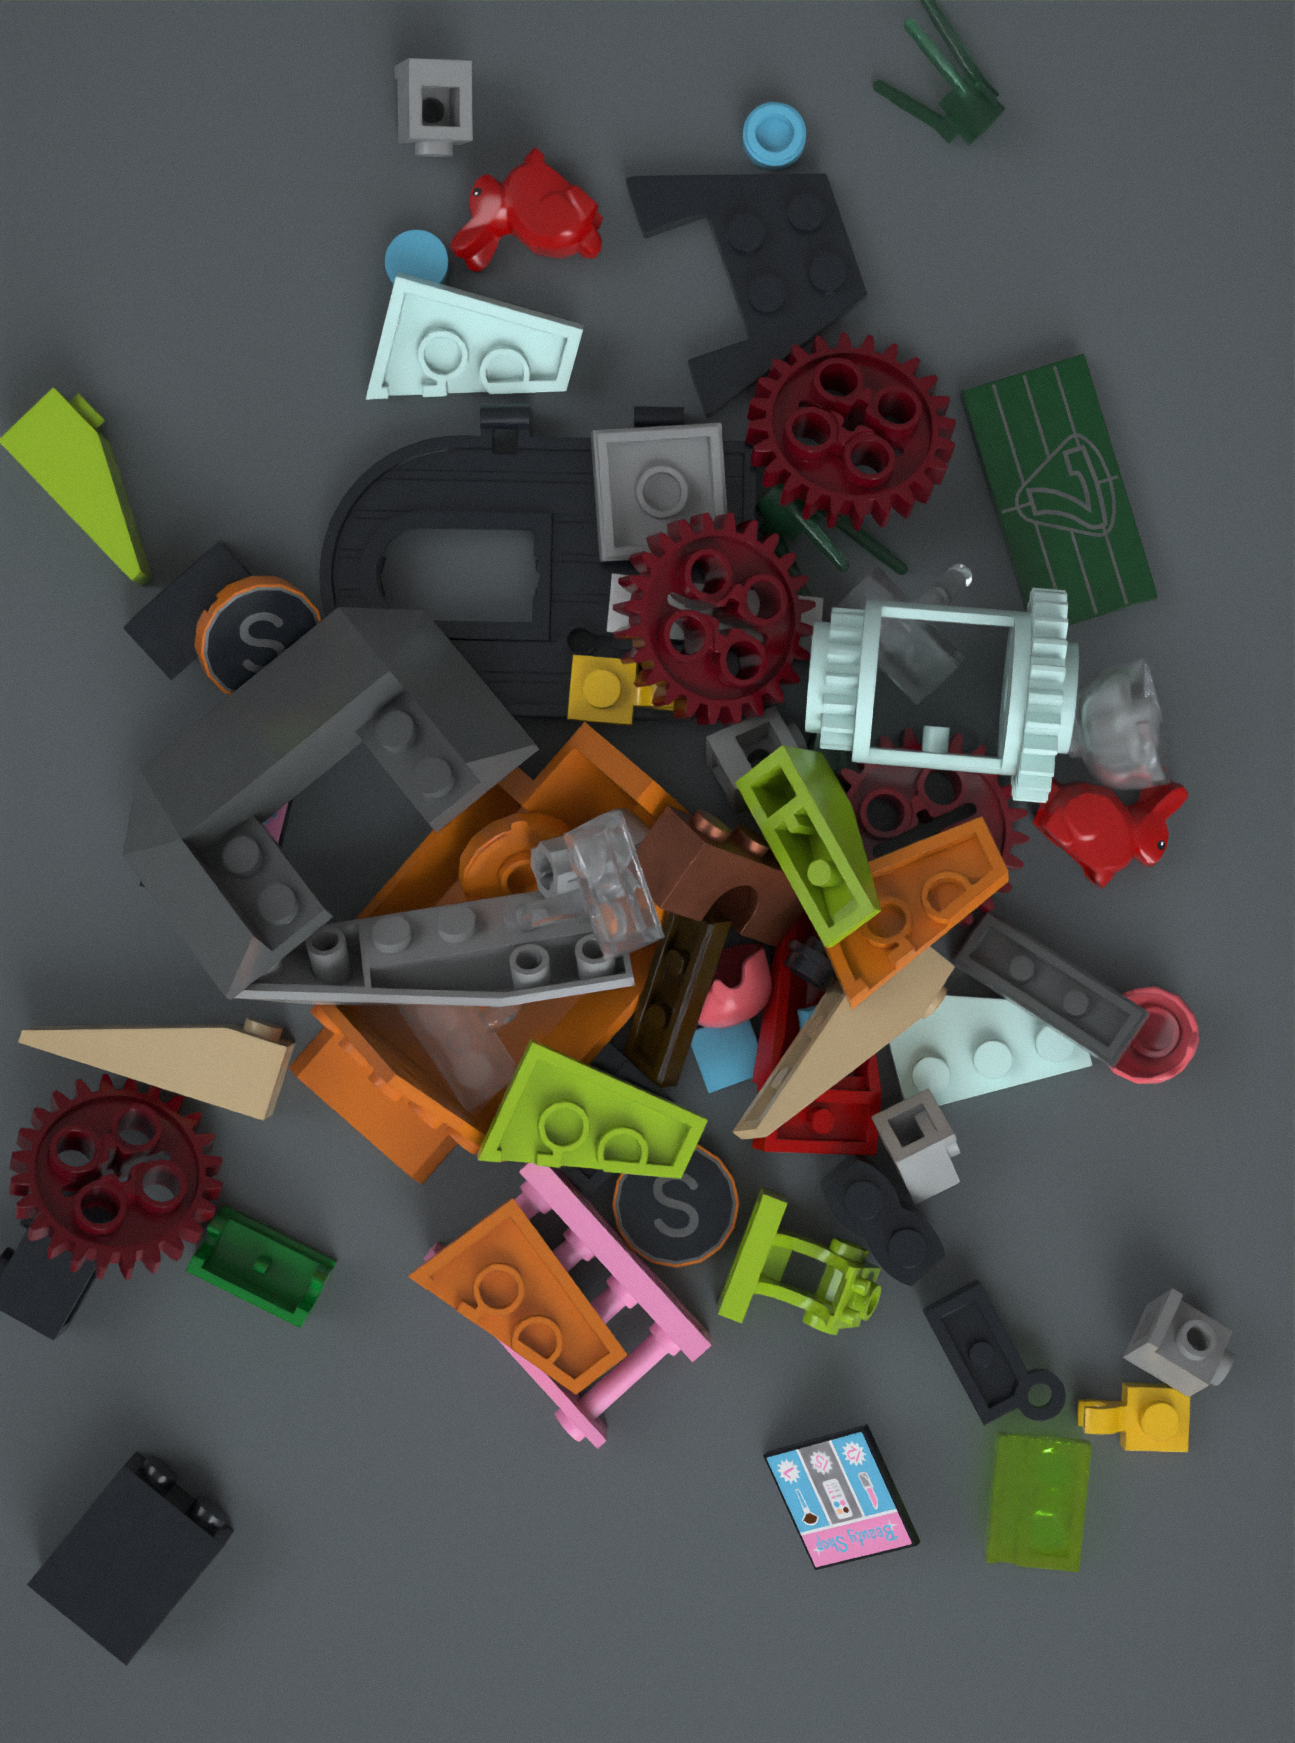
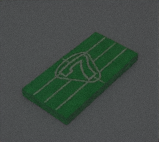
[960,354,1158,626]

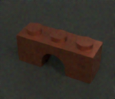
[623,806,804,947]

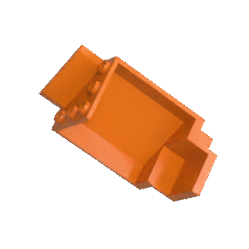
[289,722,692,1185]

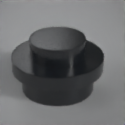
[783,935,839,992]

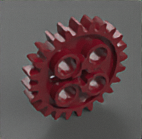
[745,332,956,531]
[612,512,816,725]
[836,727,1029,927]
[8,1074,223,1280]

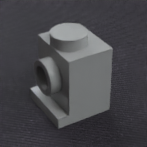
[394,58,473,157]
[706,706,808,815]
[871,1088,961,1205]
[1123,1288,1235,1397]

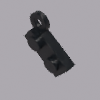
[922,1280,1066,1426]

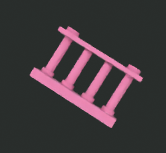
[424,1163,712,1449]

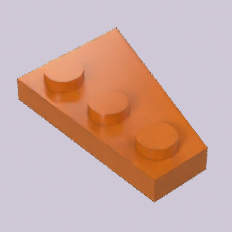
[821,816,1009,1010]
[407,1197,628,1394]

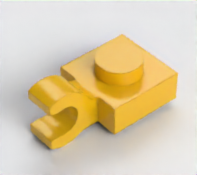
[567,655,675,726]
[1076,1382,1190,1452]

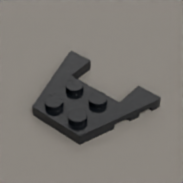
[625,173,868,418]

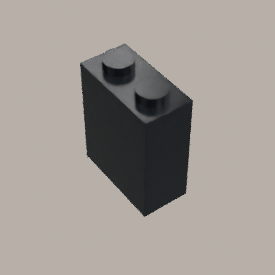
[27,1451,234,1666]

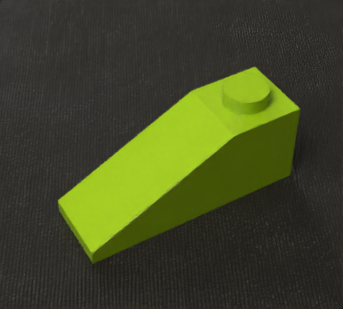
[0,387,153,587]
[735,745,882,947]

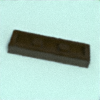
[623,905,732,1088]

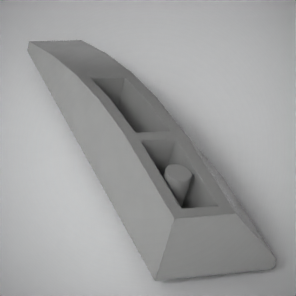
[234,883,634,1007]

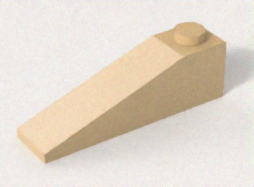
[732,946,955,1140]
[18,1017,295,1121]

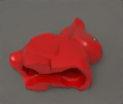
[450,147,603,272]
[1032,771,1189,889]

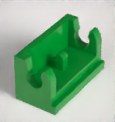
[185,1204,338,1329]

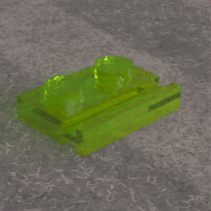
[984,1431,1092,1572]

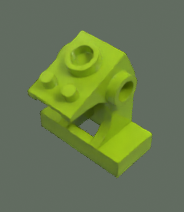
[717,1186,881,1335]

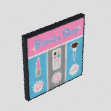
[763,1424,921,1570]

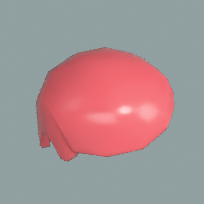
[698,943,772,1029]
[1110,986,1200,1084]

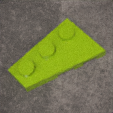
[476,1039,708,1179]

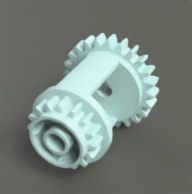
[805,588,1079,803]

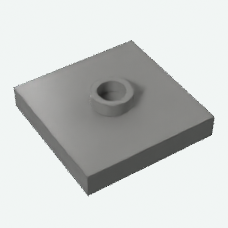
[590,423,727,562]

